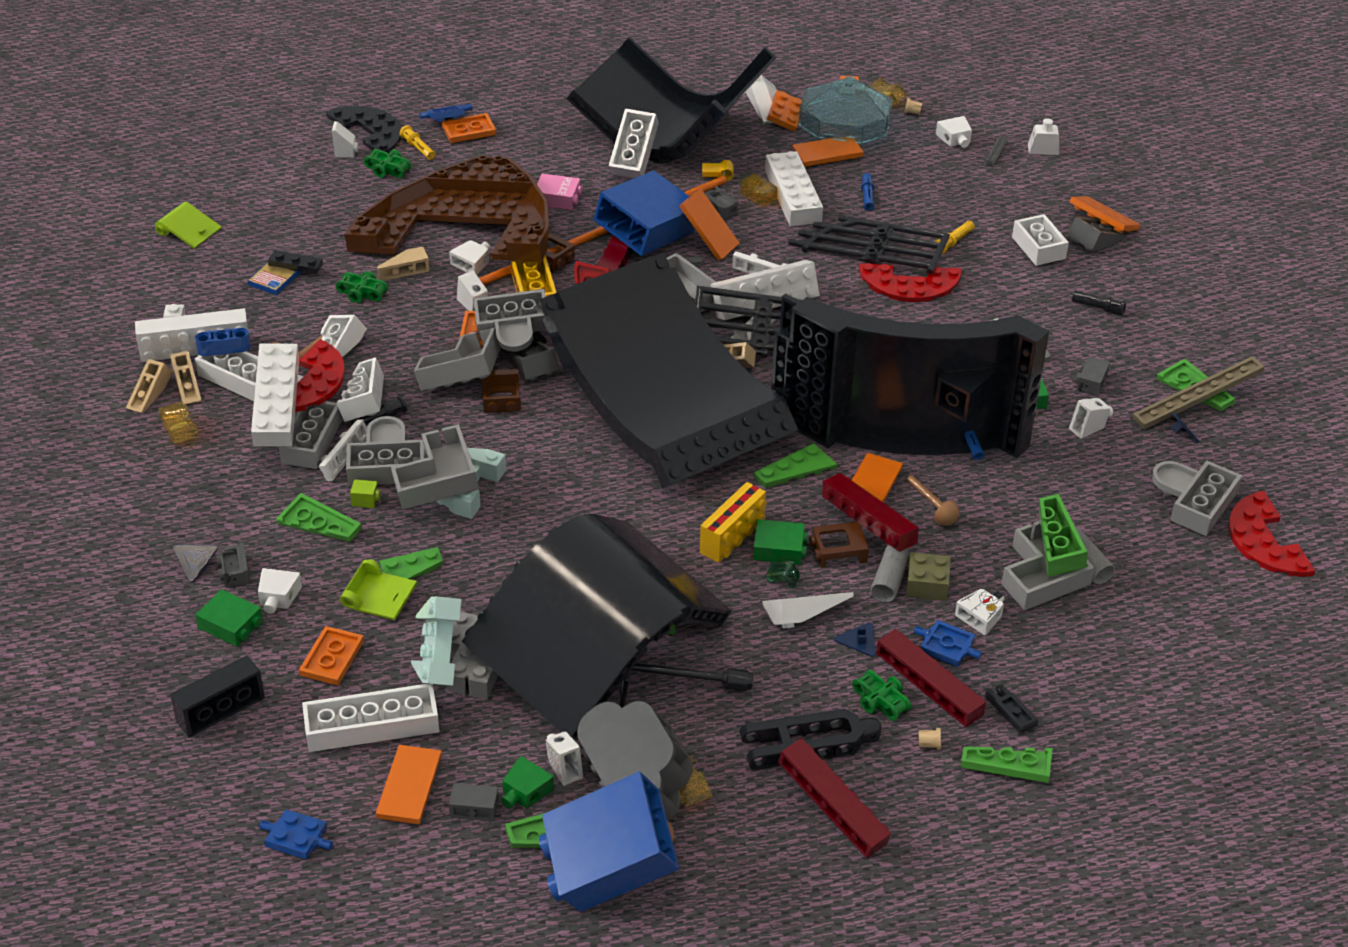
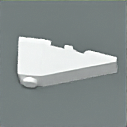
[746,75,777,124]
[320,315,367,357]

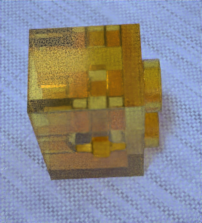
[740,173,777,208]

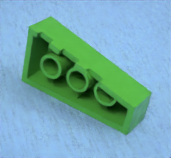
[1039,494,1087,577]

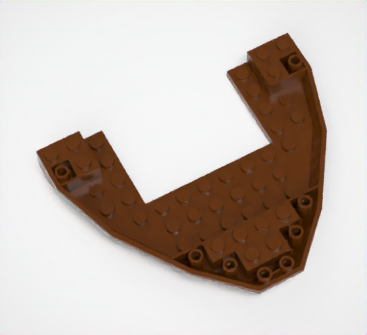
[344,155,549,262]

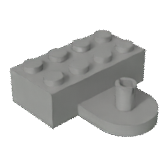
[473,289,547,352]
[279,401,342,469]
[346,416,426,486]
[1152,460,1242,536]

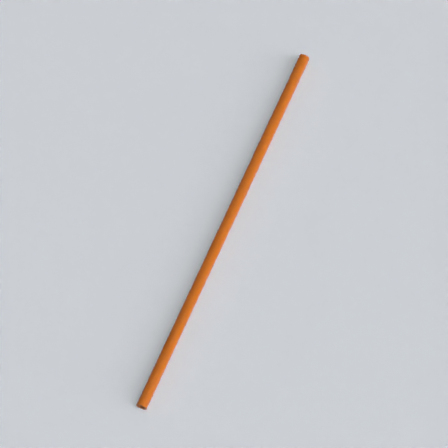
[479,176,727,285]

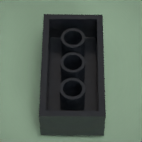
[170,655,265,738]

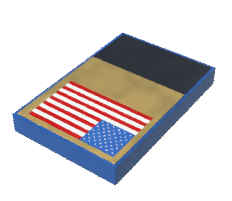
[248,262,302,295]

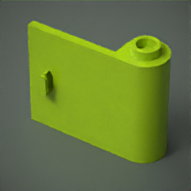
[155,202,222,249]
[339,559,418,621]

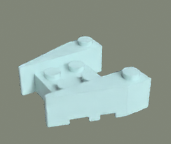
[437,448,506,519]
[411,596,461,685]

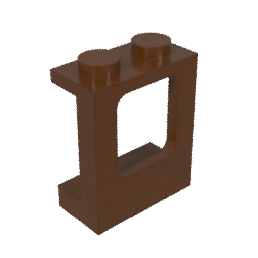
[545,232,575,273]
[482,369,521,413]
[809,522,869,568]

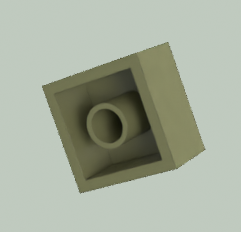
[906,552,951,601]

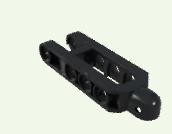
[739,709,882,770]

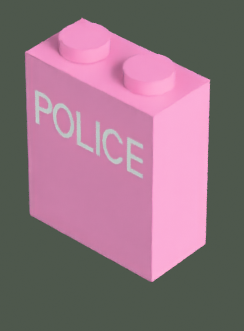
[537,174,582,210]

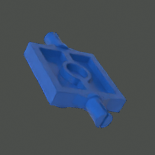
[419,104,473,122]
[914,620,982,667]
[259,809,333,859]

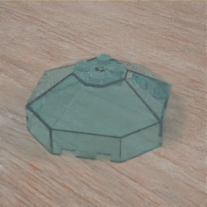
[799,77,893,143]

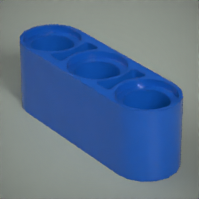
[195,328,251,356]

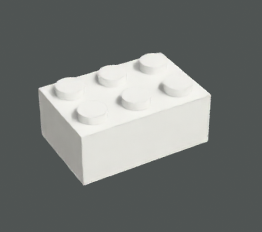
[1012,214,1069,266]

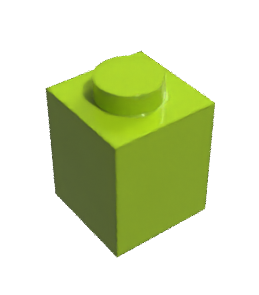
[350,480,381,508]

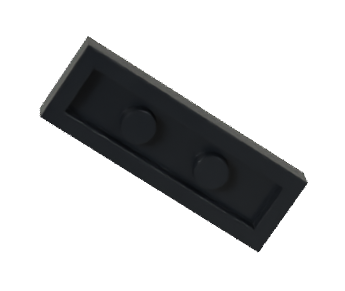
[268,250,323,274]

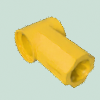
[702,160,734,181]

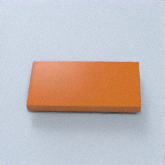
[792,135,863,167]
[679,188,739,261]
[1070,196,1141,233]
[852,453,903,503]
[376,745,442,825]

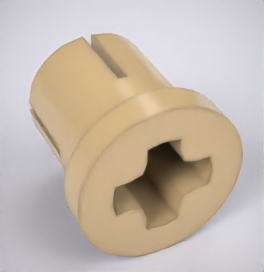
[904,98,922,115]
[919,728,941,750]

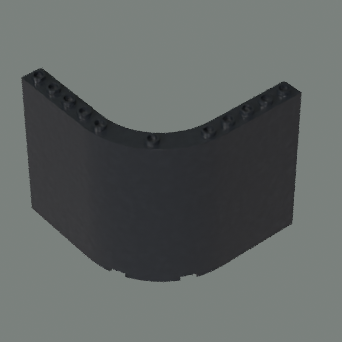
[566,37,777,163]
[461,514,732,740]

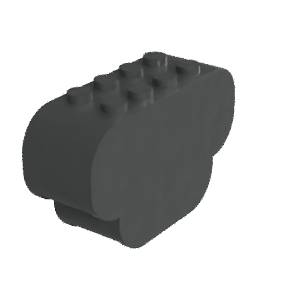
[577,701,693,821]

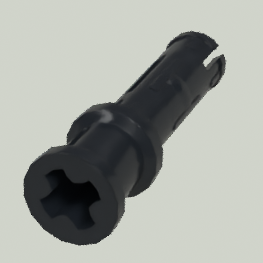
[1072,290,1127,316]
[351,396,407,426]

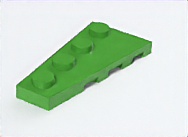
[1157,359,1235,412]
[754,443,837,488]
[276,493,362,542]
[961,747,1053,783]

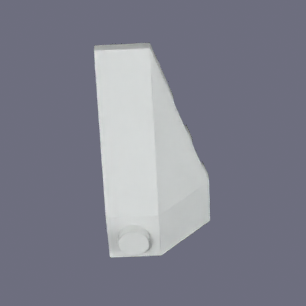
[762,592,854,628]

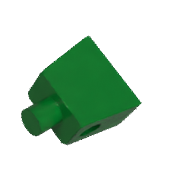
[501,756,554,809]

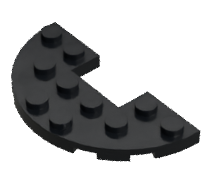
[326,106,401,154]

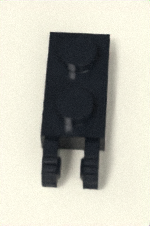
[985,684,1038,734]

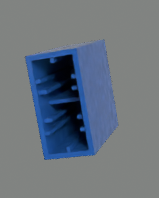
[593,170,695,256]
[539,771,679,912]

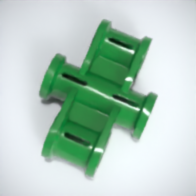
[363,149,412,178]
[335,271,389,303]
[852,670,911,721]

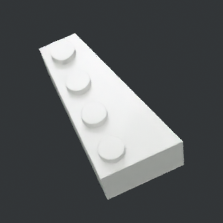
[336,358,384,422]

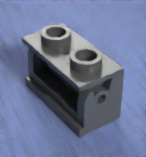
[705,186,738,220]
[1075,356,1110,396]
[217,542,250,588]
[449,783,499,822]

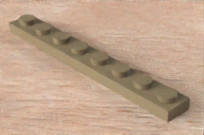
[1133,356,1265,430]

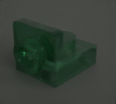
[765,561,800,588]

